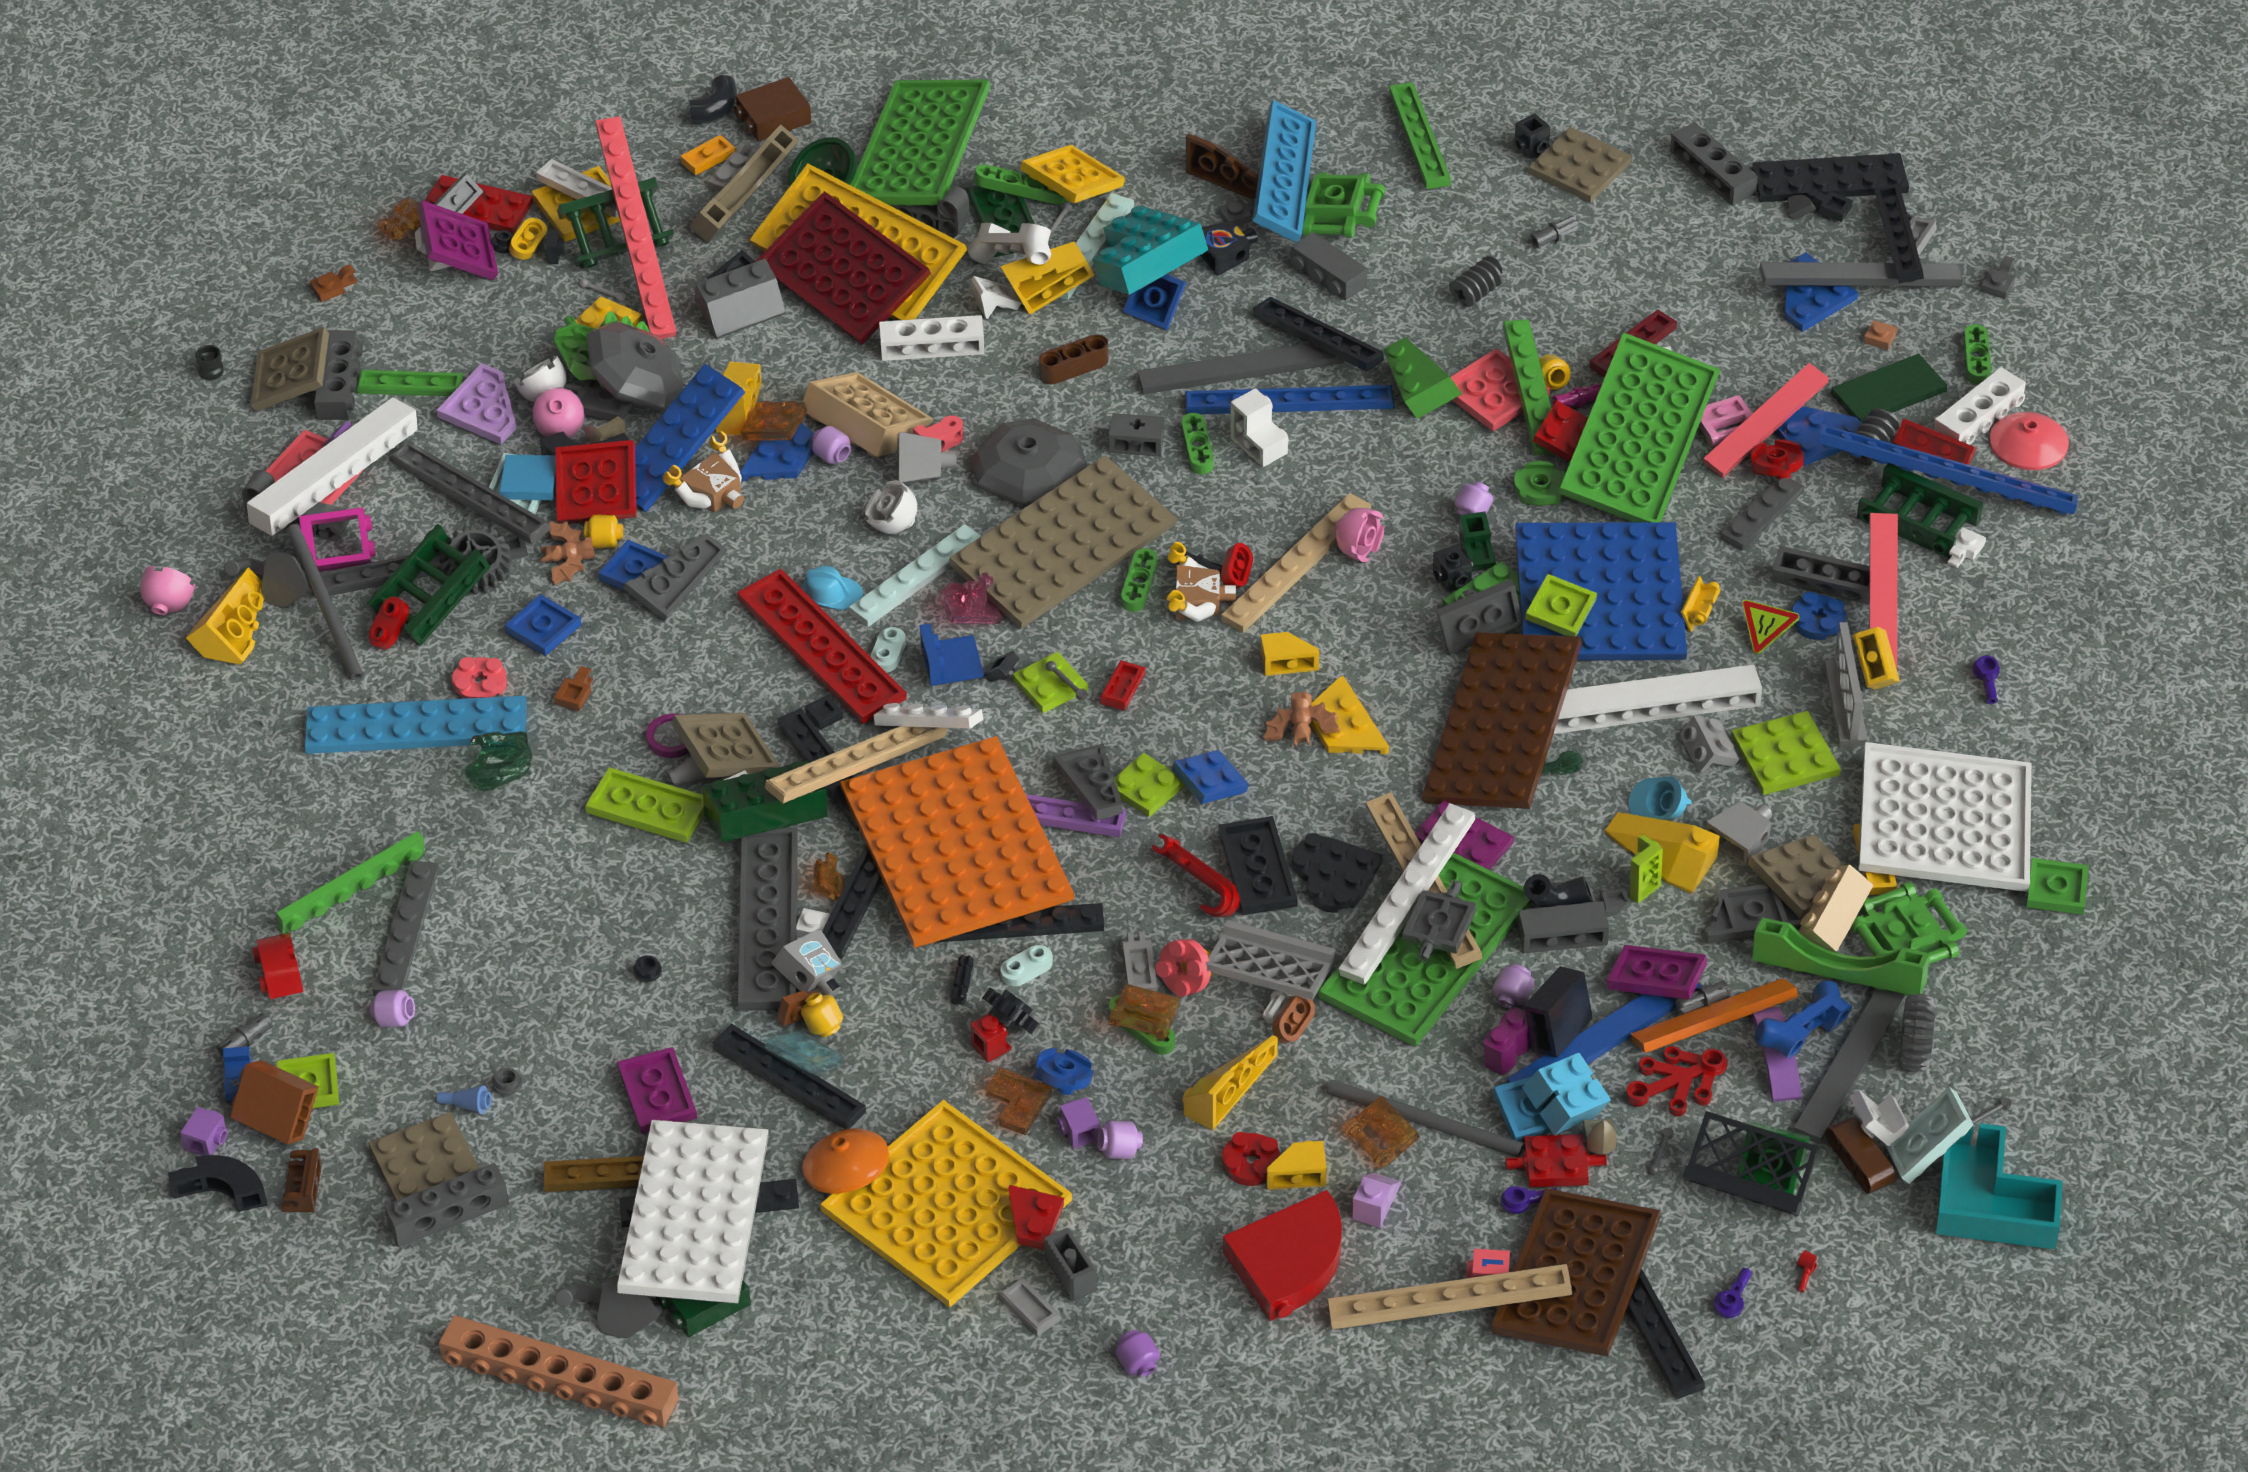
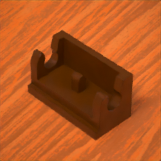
[281,1148,322,1213]

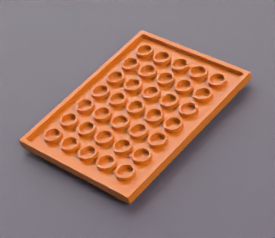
[840,736,1074,948]

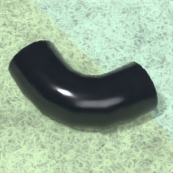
[689,75,737,124]
[1524,874,1593,908]

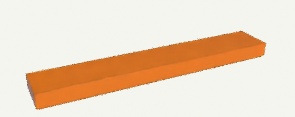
[1631,978,1798,1053]

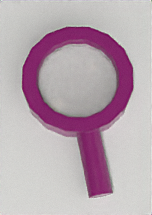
[646,713,690,758]

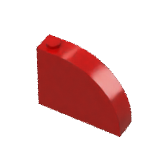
[1223,1190,1342,1321]

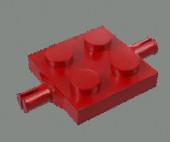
[1505,1134,1607,1187]

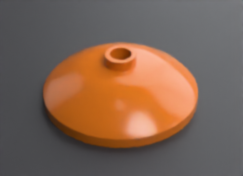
[802,1128,889,1194]

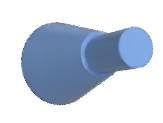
[437,1085,492,1114]

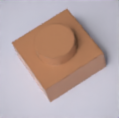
[1864,320,1898,350]

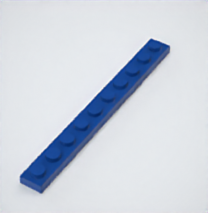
[1817,424,2078,514]

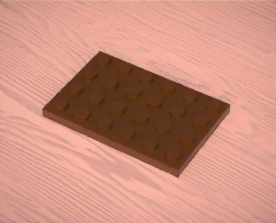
[1491,1188,1661,1357]

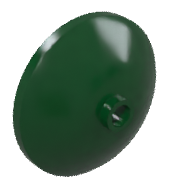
[788,137,857,187]

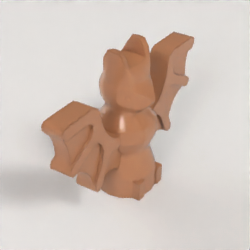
[540,521,595,585]
[1263,691,1340,747]

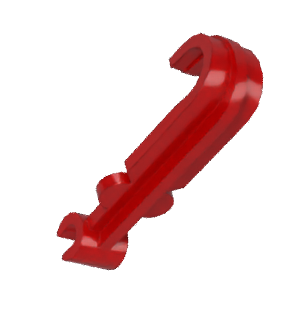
[1152,834,1240,918]

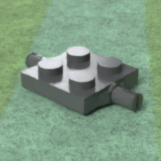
[564,380,648,421]
[1402,880,1477,962]

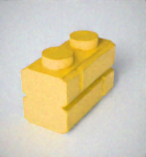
[1853,627,1900,690]

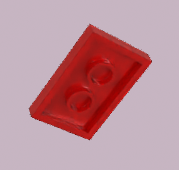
[1532,400,1588,462]

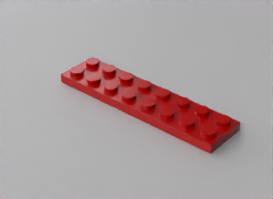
[737,569,907,724]

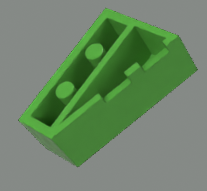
[1383,337,1462,418]

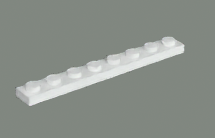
[1339,803,1475,985]

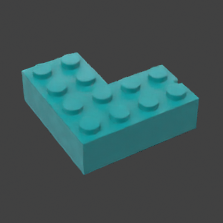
[1092,205,1208,295]
[1935,1122,2063,1250]

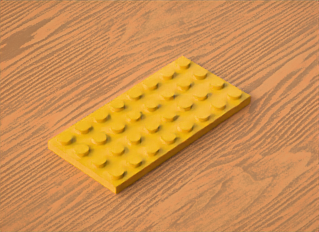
[750,164,967,321]

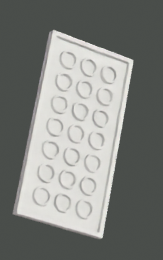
[617,1120,769,1303]

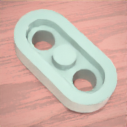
[871,627,906,673]
[1000,945,1053,986]

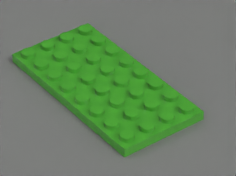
[850,79,990,206]
[1558,332,1721,522]
[1318,853,1532,1047]

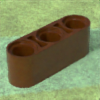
[1039,334,1109,385]
[1825,1117,1896,1194]

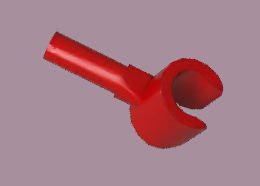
[1797,1250,1817,1293]

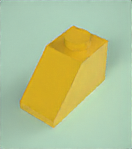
[1261,632,1319,676]
[1267,1141,1327,1190]

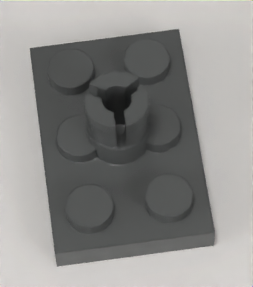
[1436,579,1522,655]

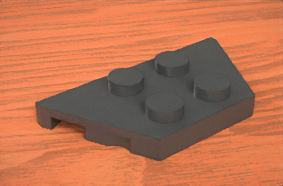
[1707,884,1803,943]

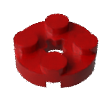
[1751,440,1804,480]
[1222,1132,1281,1186]

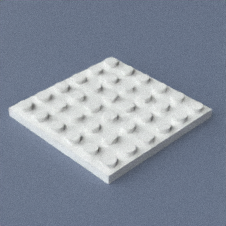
[1858,742,2031,892]

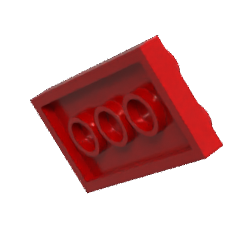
[425,175,533,235]

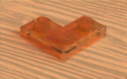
[986,1067,1052,1136]

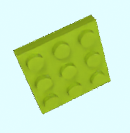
[1731,711,1841,795]

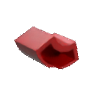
[252,932,304,999]

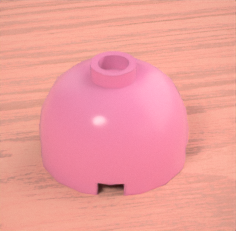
[532,387,585,438]
[1335,508,1384,562]
[139,566,196,615]

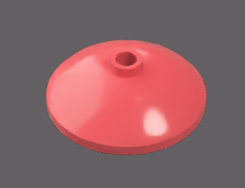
[1989,412,2069,470]

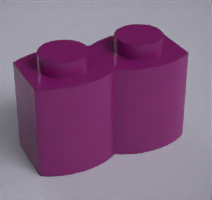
[1484,1007,1531,1075]

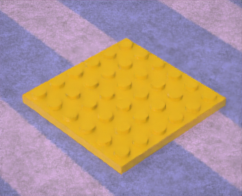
[820,1100,1072,1308]

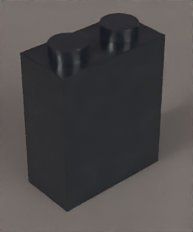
[1524,966,1593,1058]

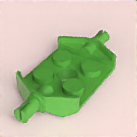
[553,315,604,388]

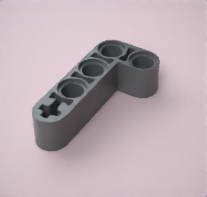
[890,186,969,238]
[242,470,350,542]

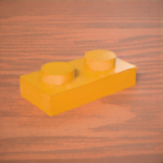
[680,135,735,176]

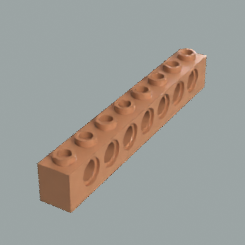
[439,1315,679,1427]

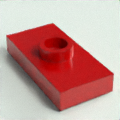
[1100,660,1146,711]

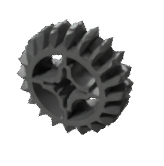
[439,524,512,595]
[1899,993,1936,1072]

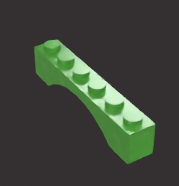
[1752,917,1930,996]

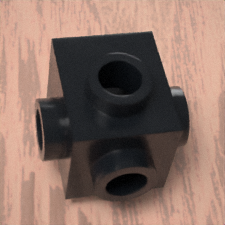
[1514,113,1550,159]
[1433,544,1474,592]

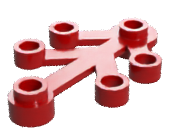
[1626,1046,1727,1116]

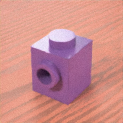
[1057,1097,1100,1149]
[180,1107,228,1156]

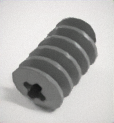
[1449,256,1503,307]
[1849,408,1901,466]

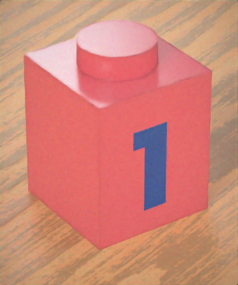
[1466,1249,1510,1278]

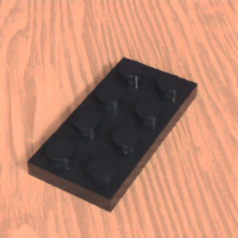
[1218,816,1298,915]

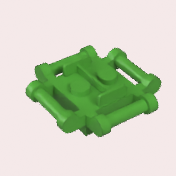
[1302,172,1385,238]
[1850,881,1967,964]

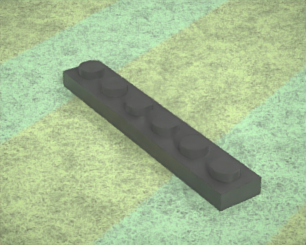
[372,860,439,996]

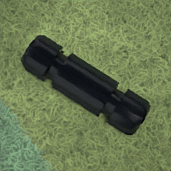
[950,955,974,1005]

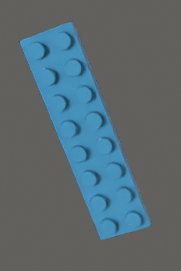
[1252,100,1316,242]
[305,695,527,754]

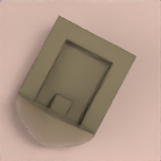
[584,416,626,444]
[1583,1119,1617,1155]

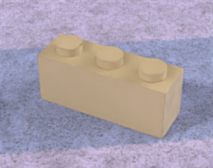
[1798,864,1873,952]

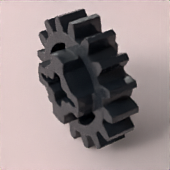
[982,987,1040,1035]

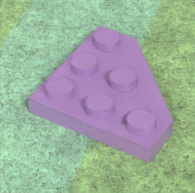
[437,363,516,445]

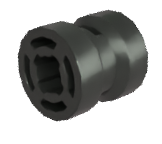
[195,345,224,380]

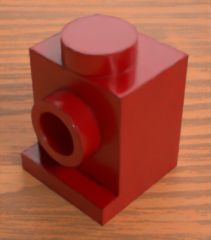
[970,1013,1011,1063]

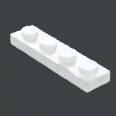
[536,159,619,218]
[874,703,983,729]

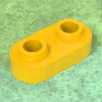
[509,218,547,260]

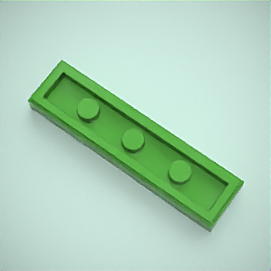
[357,370,464,396]

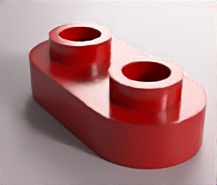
[1221,542,1253,590]
[368,597,409,650]

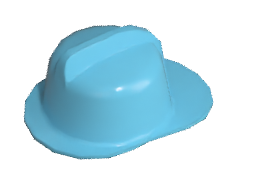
[801,566,864,610]
[1628,776,1692,820]

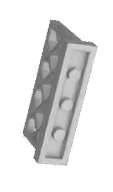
[1824,622,1867,747]
[1206,920,1335,1000]

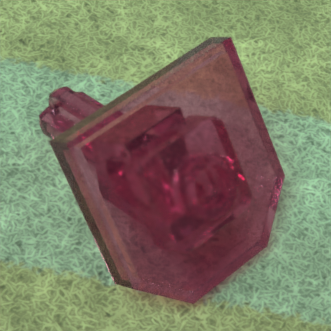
[939,572,1002,624]

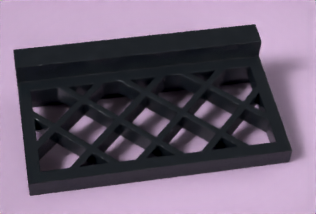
[1683,1111,1820,1216]

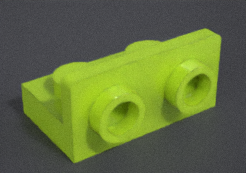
[1630,834,1663,903]

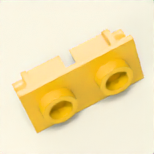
[1681,576,1720,632]

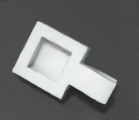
[1947,527,1986,568]

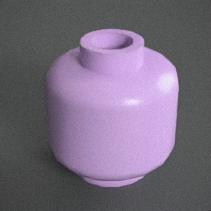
[812,426,851,465]
[1454,481,1493,515]
[1492,964,1534,1009]
[370,990,415,1028]
[1097,1121,1143,1159]

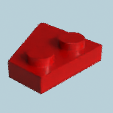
[1008,1185,1064,1250]

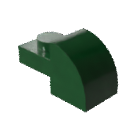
[1459,511,1496,571]

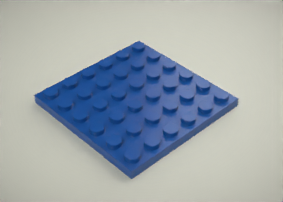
[1515,522,1687,660]

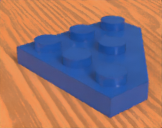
[1784,252,1859,332]
[1774,406,1862,466]

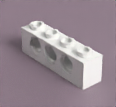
[879,315,984,361]
[1934,367,2026,445]

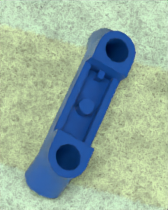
[1755,981,1852,1059]

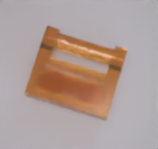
[1109,984,1180,1040]
[1342,1095,1420,1169]

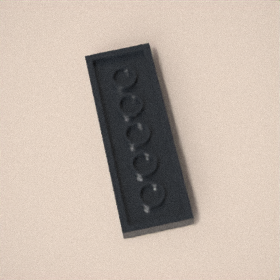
[1752,153,1909,202]

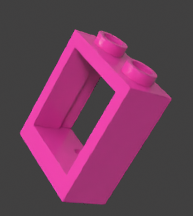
[299,507,376,572]

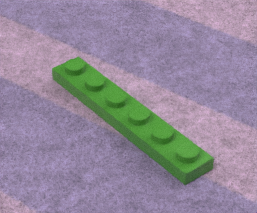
[1389,82,1451,189]
[1502,320,1554,455]
[276,831,424,934]

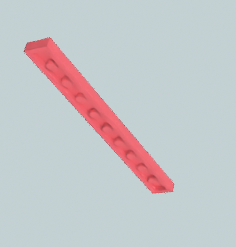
[595,116,676,339]

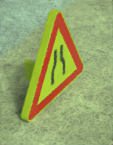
[1742,600,1800,655]

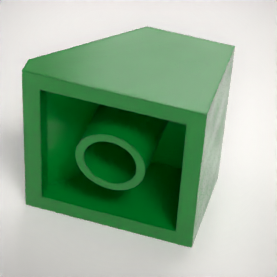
[1737,1122,1810,1195]

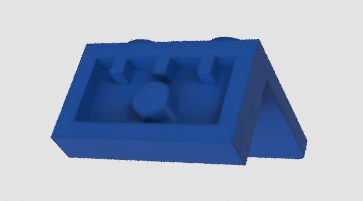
[919,623,984,686]

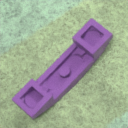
[1751,1007,1802,1102]

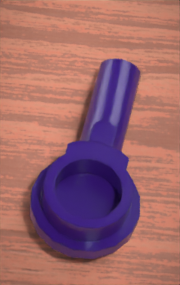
[1972,655,2000,704]
[1500,1186,1557,1214]
[1713,1268,1752,1319]

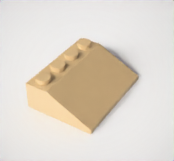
[800,372,933,458]

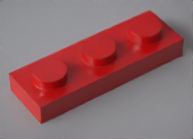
[1893,418,1977,465]

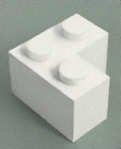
[1231,388,1289,467]

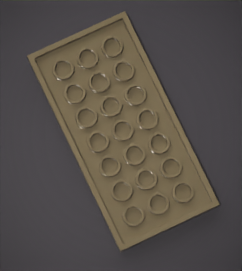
[949,455,1177,629]

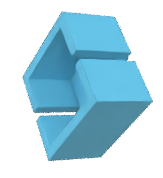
[1522,1053,1611,1135]

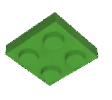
[2026,858,2089,915]

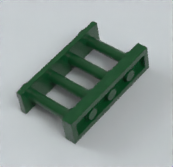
[557,177,674,268]
[1857,463,1983,558]
[367,524,490,646]

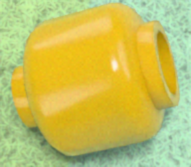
[1539,354,1571,391]
[584,515,624,549]
[801,992,843,1037]

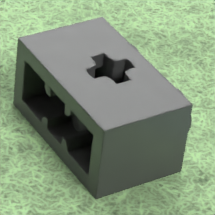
[1109,413,1165,457]

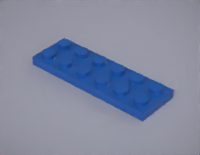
[635,363,745,512]

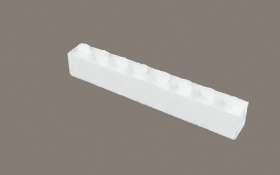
[247,397,418,536]
[1554,665,1762,734]

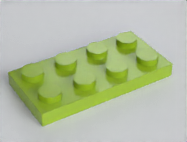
[585,767,705,843]

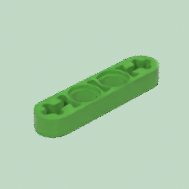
[973,164,1068,205]

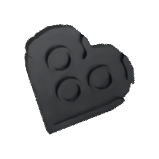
[1292,833,1383,913]

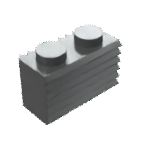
[1044,1228,1098,1301]

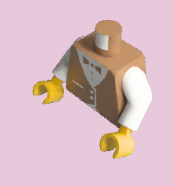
[663,431,744,512]
[1167,542,1236,622]

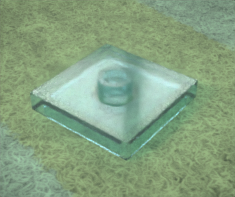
[765,1031,844,1074]

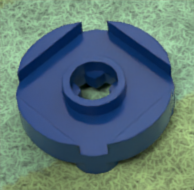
[1792,592,1846,640]
[1034,1048,1094,1095]

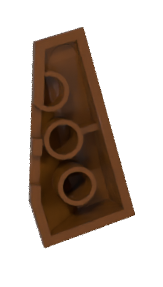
[1186,133,1259,199]

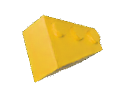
[1000,241,1095,314]
[716,361,762,436]

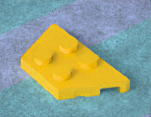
[1310,676,1389,754]

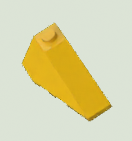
[1182,1035,1278,1131]

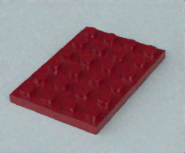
[755,191,931,345]

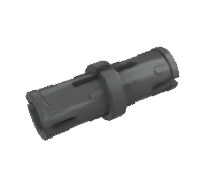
[216,1012,273,1056]

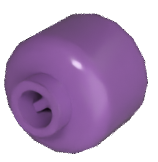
[1115,1330,1160,1377]

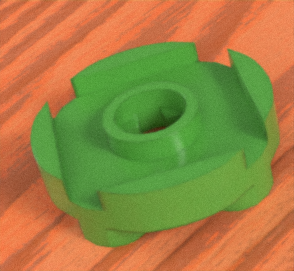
[1514,461,1565,506]

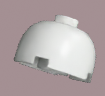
[513,356,567,402]
[865,480,918,534]

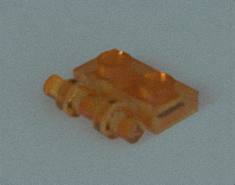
[378,196,420,240]

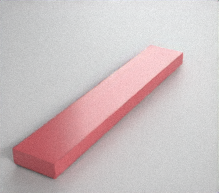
[1703,363,1829,478]
[1869,513,1898,669]

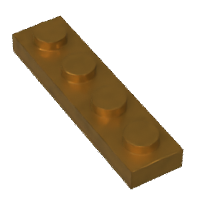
[544,1156,644,1192]

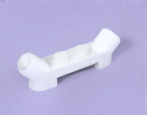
[967,223,1051,265]

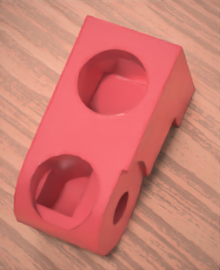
[913,416,963,451]

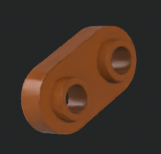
[1272,995,1315,1044]

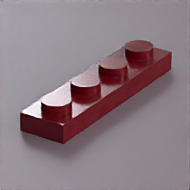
[1589,309,1677,378]

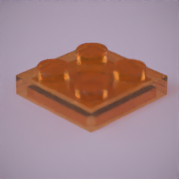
[740,401,807,440]

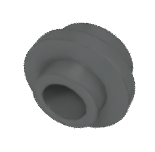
[493,1068,522,1095]

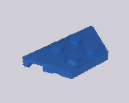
[740,408,814,481]

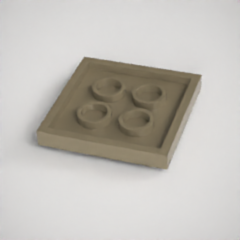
[1528,127,1632,203]
[250,327,329,411]
[671,713,780,778]
[1748,834,1845,918]
[368,1112,480,1201]

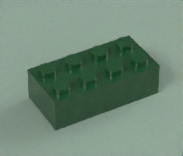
[702,760,828,842]

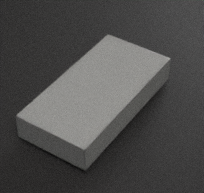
[1000,1278,1061,1336]

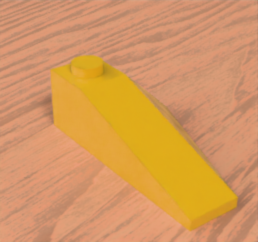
[186,567,264,665]
[1605,812,1720,894]

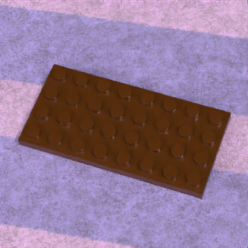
[1422,632,1582,809]

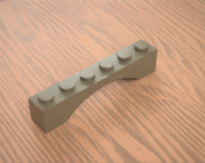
[689,124,800,243]

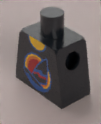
[1201,221,1258,276]

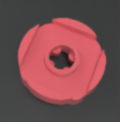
[452,657,507,699]
[1156,939,1210,997]

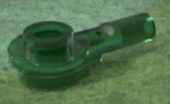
[1541,751,1583,775]

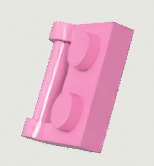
[1699,395,1752,448]

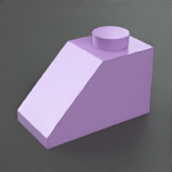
[1353,1173,1401,1228]

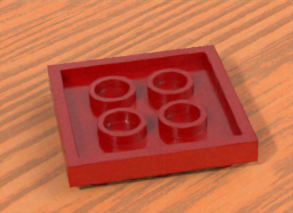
[555,440,637,524]

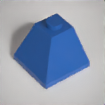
[1122,273,1186,330]

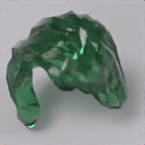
[465,731,532,791]

